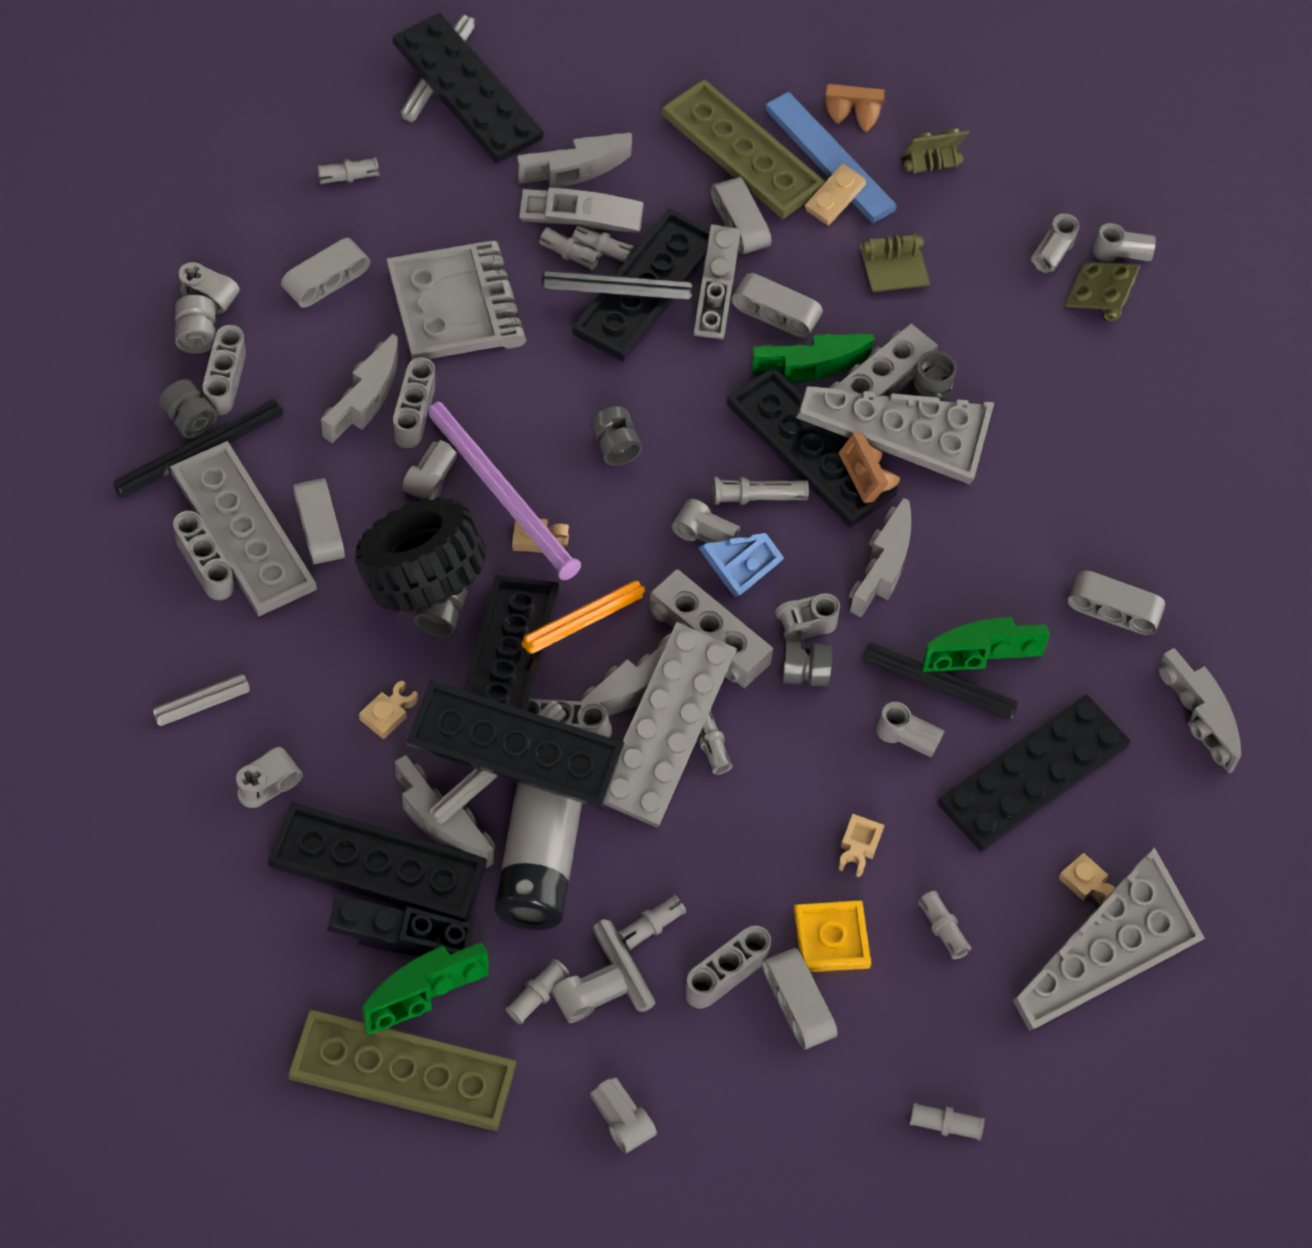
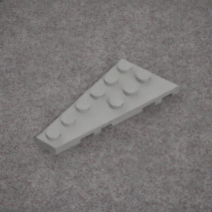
[796,386,994,485]
[1013,847,1205,1031]

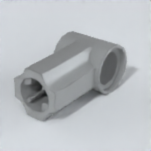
[1031,213,1079,273]
[1092,223,1156,262]
[402,440,457,500]
[671,499,740,543]
[876,702,945,758]
[551,964,627,1023]
[590,1078,657,1154]

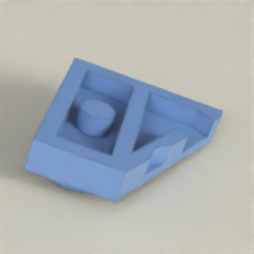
[698,533,784,598]

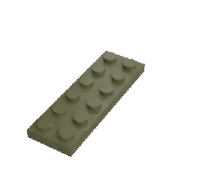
[662,79,825,219]
[289,1009,516,1132]

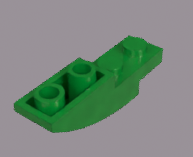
[750,333,874,383]
[921,617,1050,672]
[362,942,489,1036]

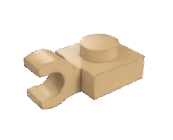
[512,519,569,553]
[1059,853,1115,905]

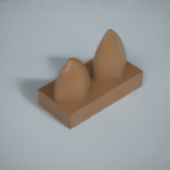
[824,84,885,132]
[839,433,900,503]

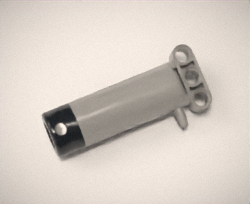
[495,699,612,930]

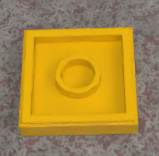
[793,900,871,972]

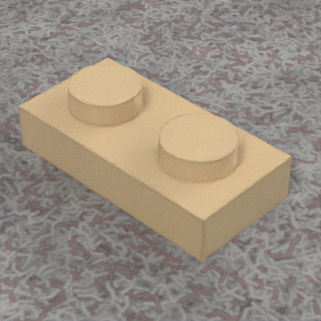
[805,163,866,226]

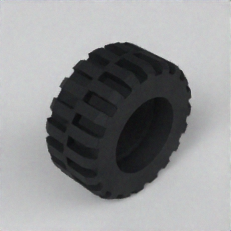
[355,497,487,612]

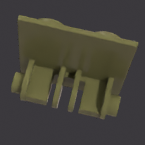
[899,128,970,174]
[859,233,930,292]
[1065,262,1140,322]

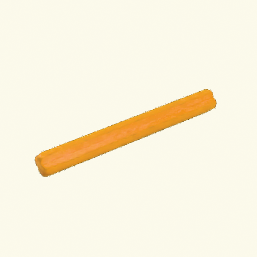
[521,581,645,654]

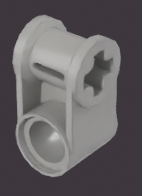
[179,262,240,316]
[775,593,840,642]
[236,747,303,808]

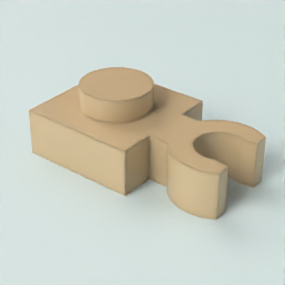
[359,680,418,739]
[838,814,884,877]

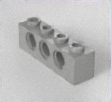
[830,324,938,396]
[649,569,774,689]

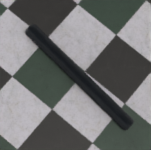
[113,399,283,498]

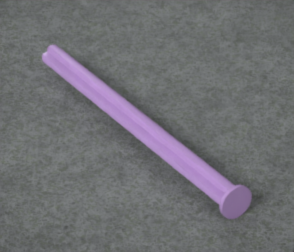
[428,402,581,580]

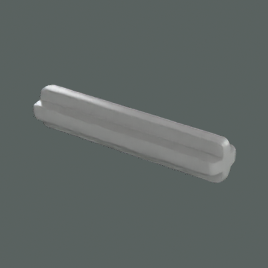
[153,674,250,726]
[592,919,655,1012]

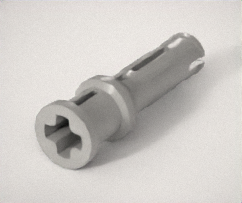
[711,477,809,505]

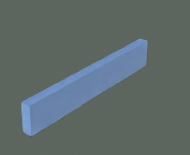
[765,92,896,224]

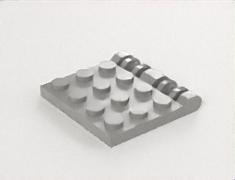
[386,241,526,360]

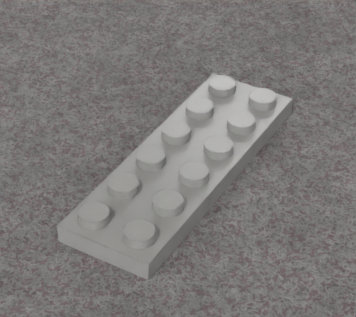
[170,441,317,617]
[604,622,737,828]

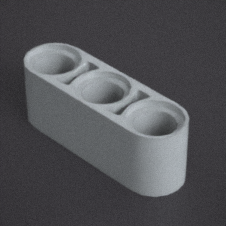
[711,177,771,255]
[281,238,370,308]
[731,273,823,338]
[203,325,246,416]
[393,357,435,448]
[293,478,345,565]
[173,511,234,600]
[1068,570,1166,635]
[684,926,771,1009]
[762,948,837,1050]

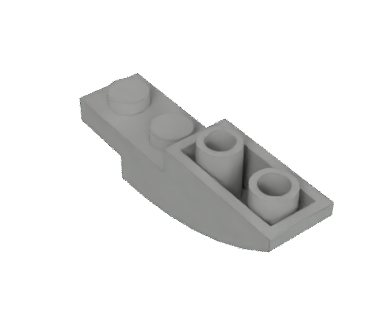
[517,132,632,188]
[519,187,644,233]
[694,225,741,340]
[321,334,398,443]
[849,498,911,617]
[581,633,671,716]
[1157,648,1241,774]
[395,755,495,868]

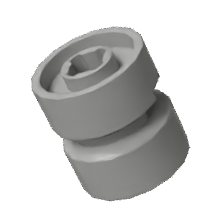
[175,295,216,354]

